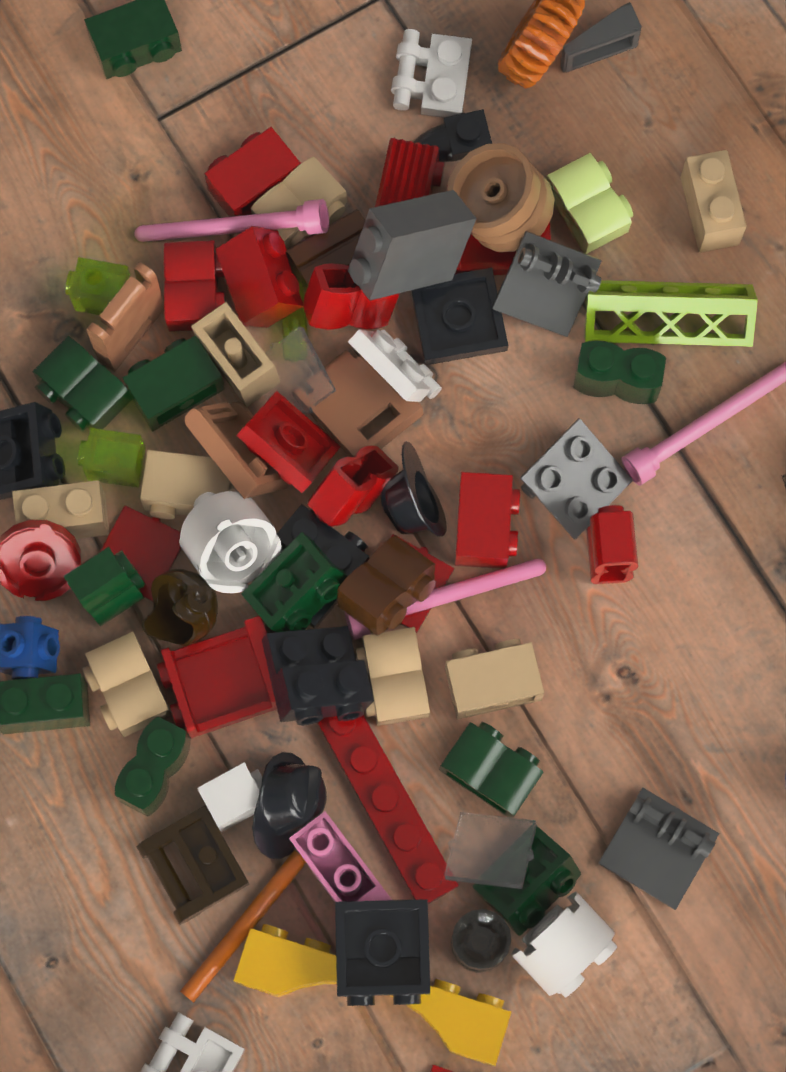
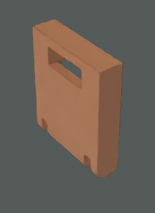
[86,262,165,372]
[293,347,424,457]
[184,401,290,499]

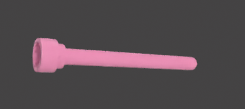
[134,199,329,242]
[621,362,786,486]
[344,559,546,640]

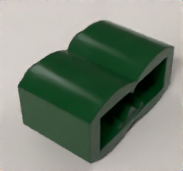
[32,336,132,435]
[573,340,666,404]
[64,546,146,627]
[115,717,190,817]
[439,722,544,819]

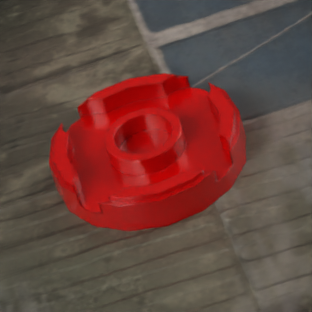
[0,520,81,601]

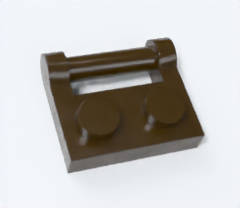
[136,805,250,925]

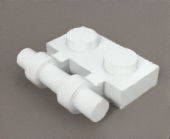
[391,29,472,118]
[348,329,442,402]
[140,1012,245,1072]

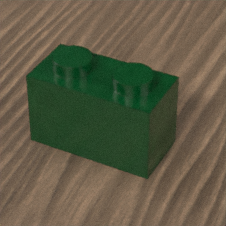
[84,0,182,79]
[122,335,225,432]
[0,673,90,735]

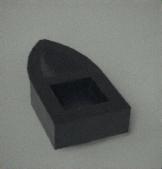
[414,109,492,162]

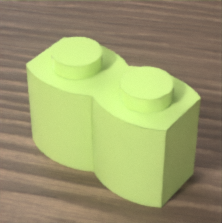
[546,153,633,254]

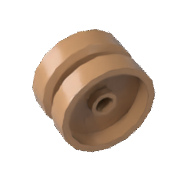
[447,143,555,252]

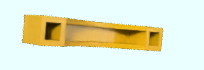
[233,924,511,1067]

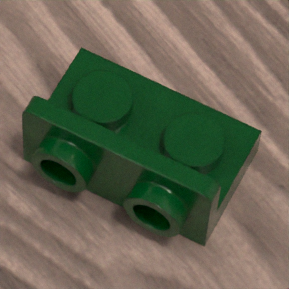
[242,532,348,632]
[472,824,581,936]

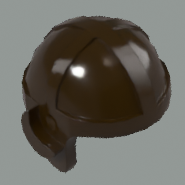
[141,569,218,646]

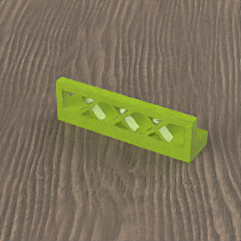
[584,280,758,347]

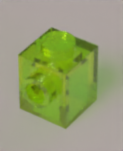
[65,257,131,315]
[78,428,146,488]

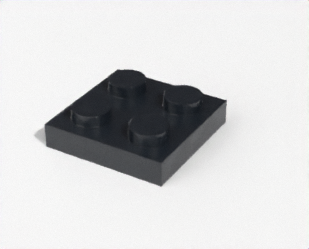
[410,267,509,365]

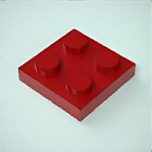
[236,391,341,493]

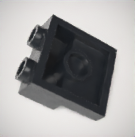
[0,402,65,500]
[253,504,369,629]
[262,626,374,726]
[335,899,430,1006]

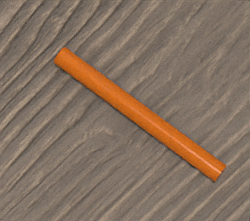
[180,850,306,1003]

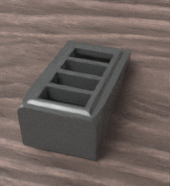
[560,2,642,73]

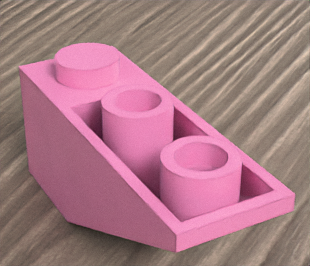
[289,811,392,902]

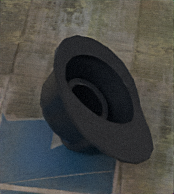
[381,441,447,537]
[252,752,327,859]

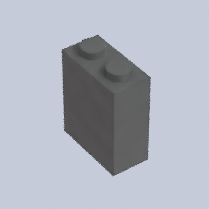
[348,190,477,301]

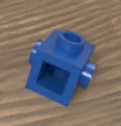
[0,616,60,680]

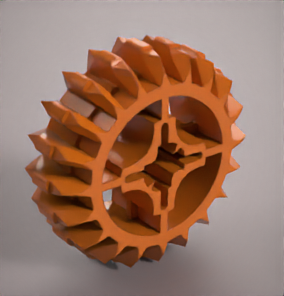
[498,0,585,89]

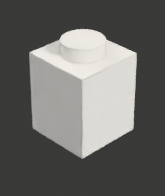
[197,762,262,833]

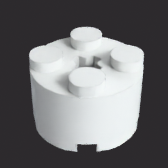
[179,491,282,593]
[511,892,617,997]

